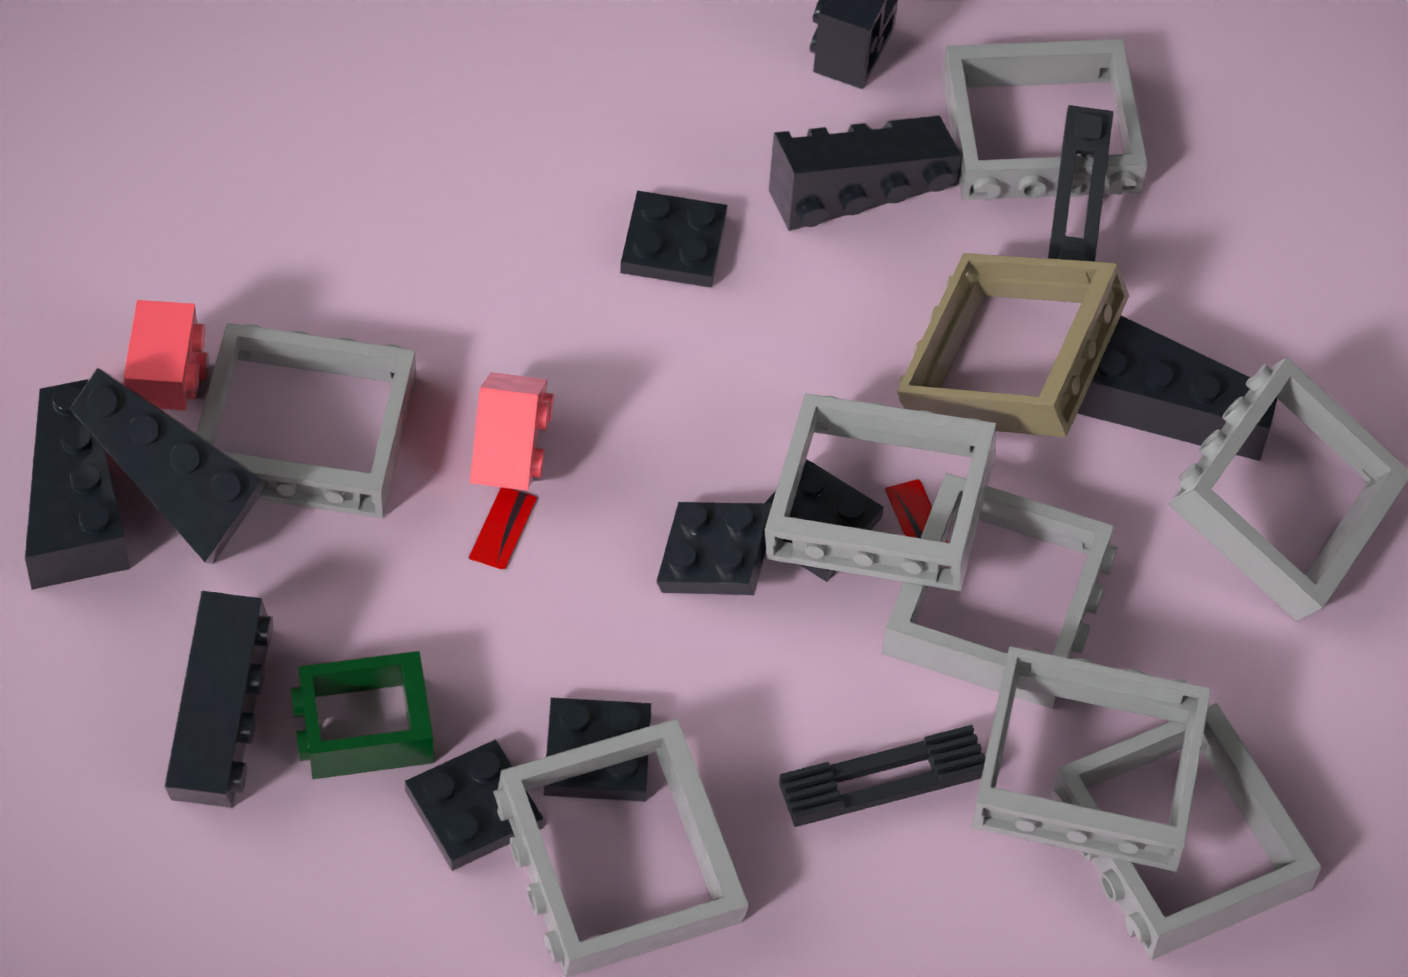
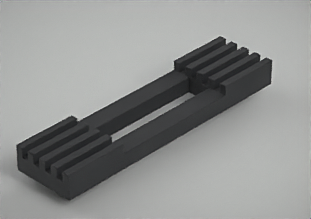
[1048,105,1114,262]
[779,725,986,827]

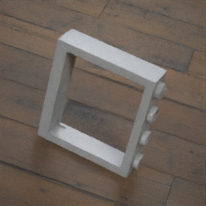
[942,39,1147,201]
[196,323,416,518]
[1168,357,1408,622]
[765,393,996,591]
[882,473,1118,709]
[971,646,1211,872]
[1050,703,1321,960]
[493,718,749,977]

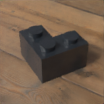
[809,0,898,89]

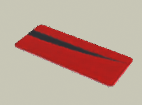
[885,479,948,543]
[469,487,537,570]

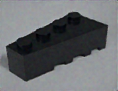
[769,115,961,231]
[1077,315,1277,461]
[69,368,269,564]
[25,379,130,590]
[164,590,273,808]

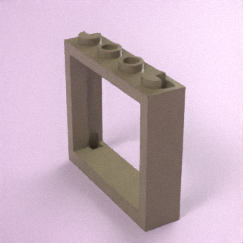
[897,253,1129,438]

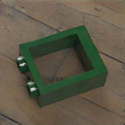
[290,651,434,780]

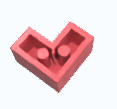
[123,300,209,411]
[470,372,555,491]

